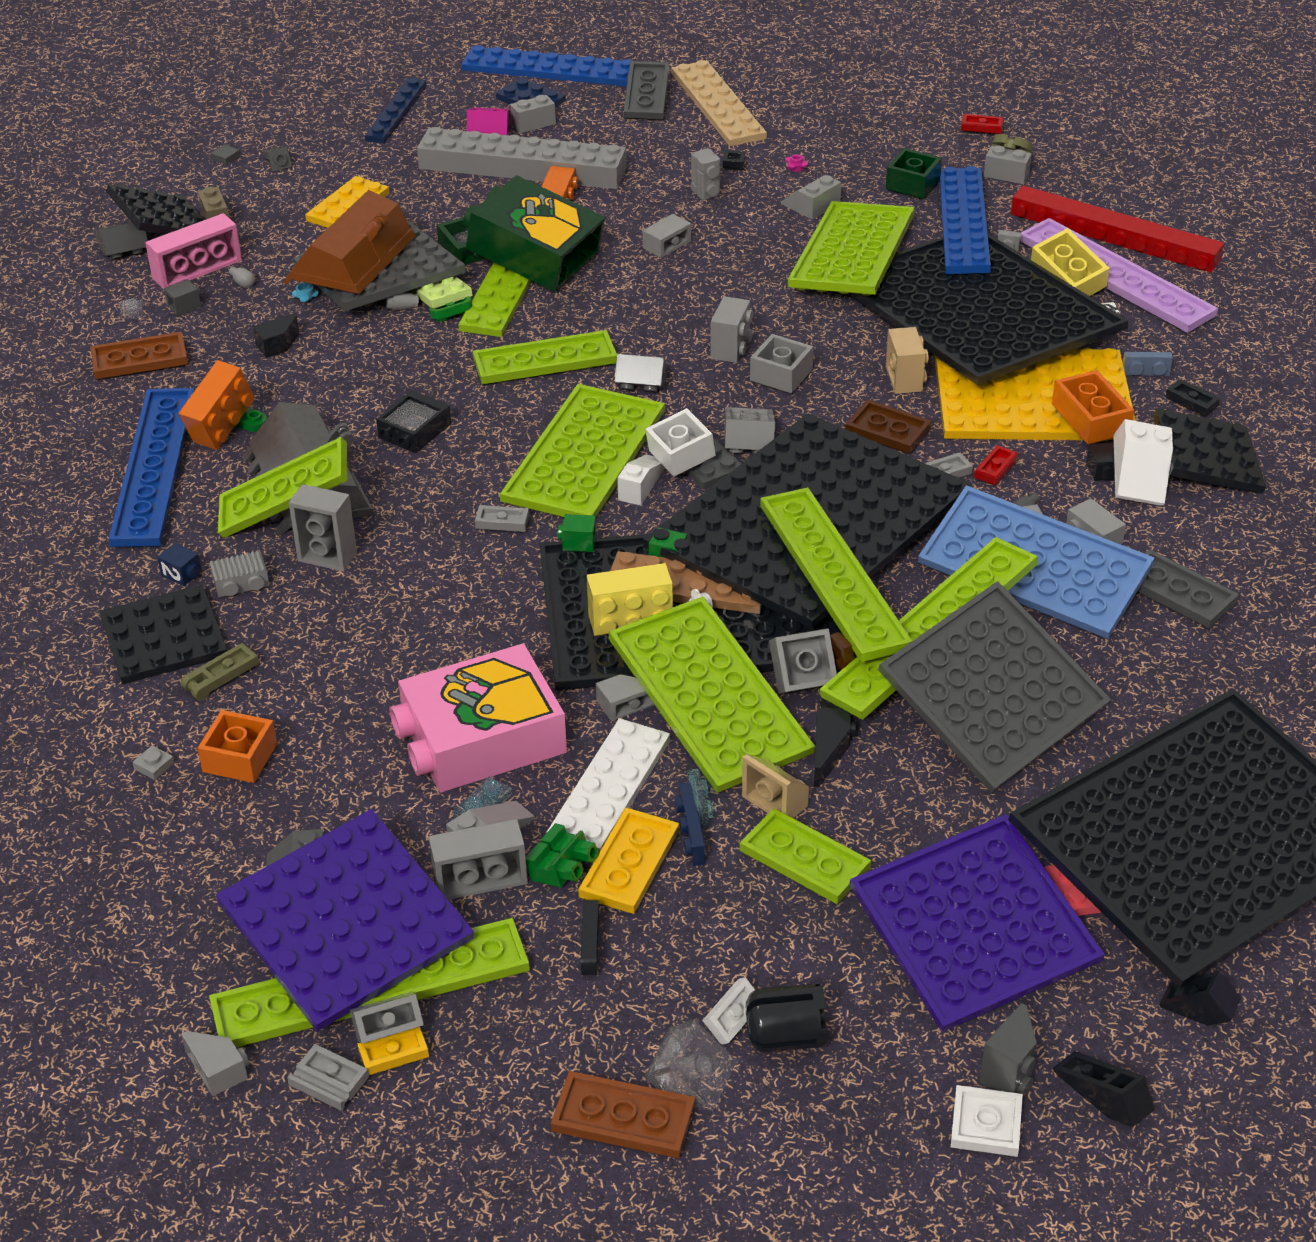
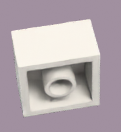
[645,408,716,476]

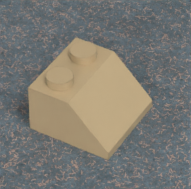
[742,754,809,818]

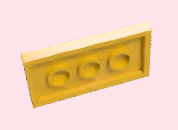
[305,176,390,228]
[578,807,679,914]

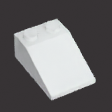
[1114,419,1173,505]

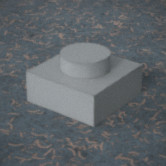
[998,230,1021,252]
[133,745,174,780]

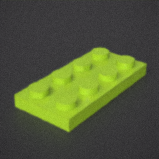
[740,808,871,904]

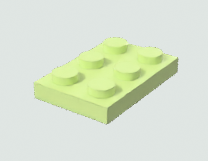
[410,276,473,308]

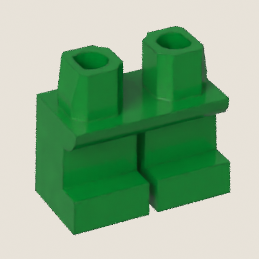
[526,823,599,887]

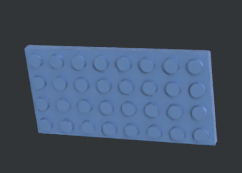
[918,485,1154,639]

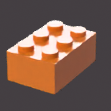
[178,360,255,450]
[1052,370,1134,444]

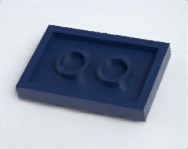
[496,78,566,108]

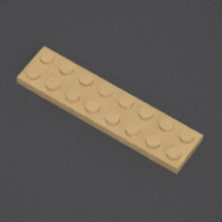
[671,60,767,146]

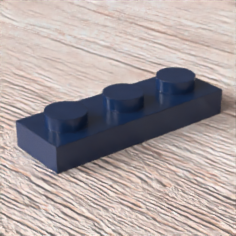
[674,782,705,866]

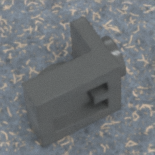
[263,146,292,171]

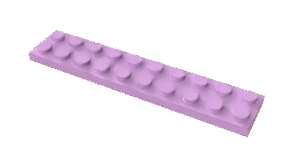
[1020,218,1218,333]

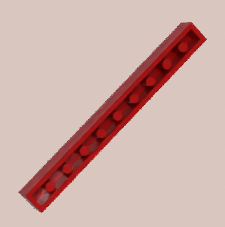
[1011,185,1224,273]

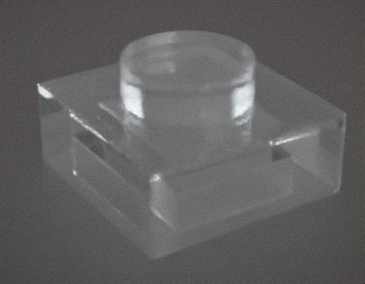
[120,299,144,320]

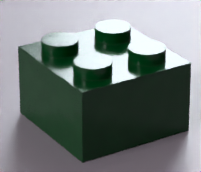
[886,148,942,199]

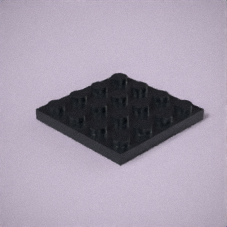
[106,184,204,235]
[1153,408,1266,493]
[99,585,227,684]

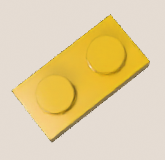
[357,1026,429,1075]

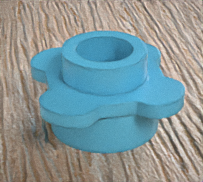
[292,282,319,302]

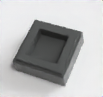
[211,144,240,165]

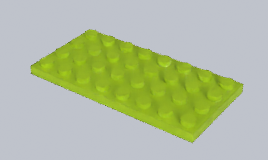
[788,201,915,296]
[500,384,665,517]
[608,596,815,793]

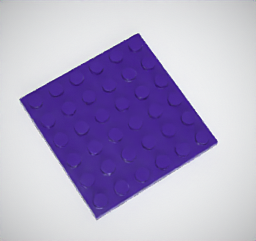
[216,809,474,1032]
[849,814,1105,1032]

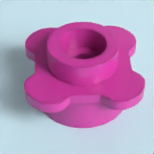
[785,154,808,172]

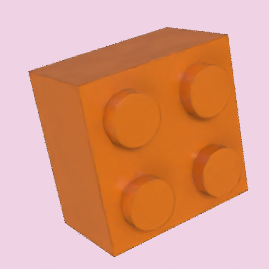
[197,710,277,783]

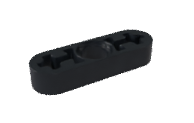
[581,900,599,975]

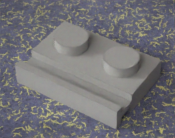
[287,1044,369,1111]

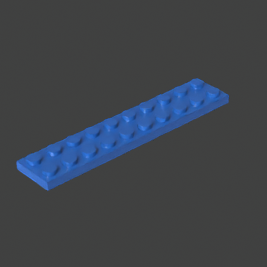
[462,45,631,86]
[940,166,991,274]
[108,388,194,547]

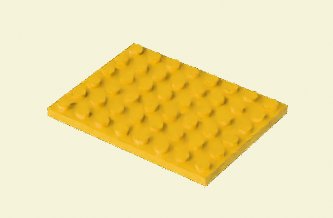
[934,348,1136,440]

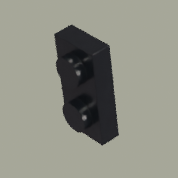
[1166,379,1220,416]

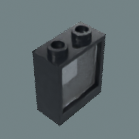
[376,390,451,453]

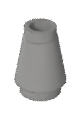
[386,292,419,311]

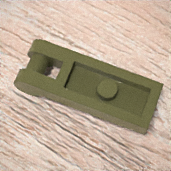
[181,643,259,701]

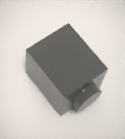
[164,279,202,316]

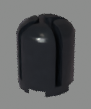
[746,983,828,1053]

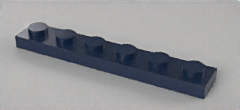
[365,77,426,144]

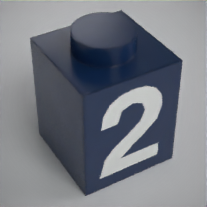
[157,543,202,586]

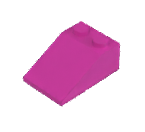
[467,107,510,135]

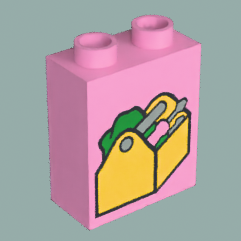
[389,643,567,793]

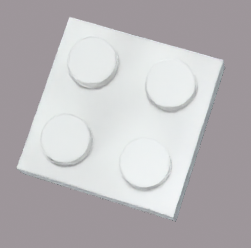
[950,1085,1023,1157]

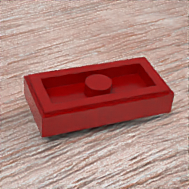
[961,114,1003,134]
[974,445,1018,485]

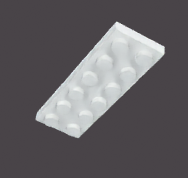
[547,718,670,853]

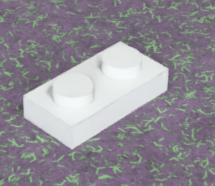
[702,977,755,1044]

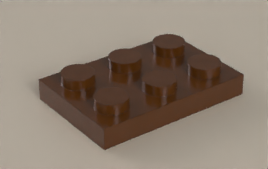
[845,399,932,454]

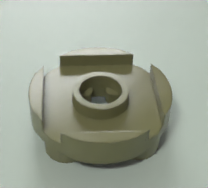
[991,134,1033,153]

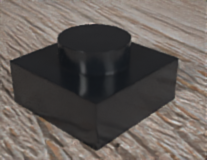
[723,150,746,169]

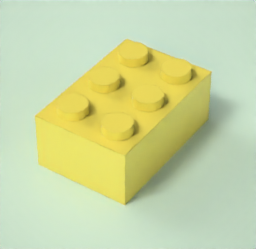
[1031,228,1110,296]
[587,563,673,636]

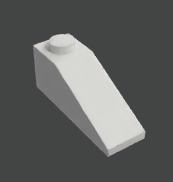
[618,455,665,506]

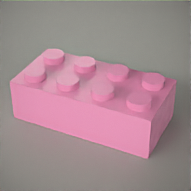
[145,213,242,289]

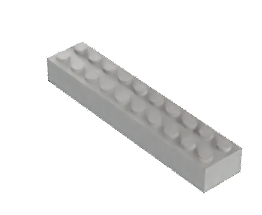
[417,127,626,189]

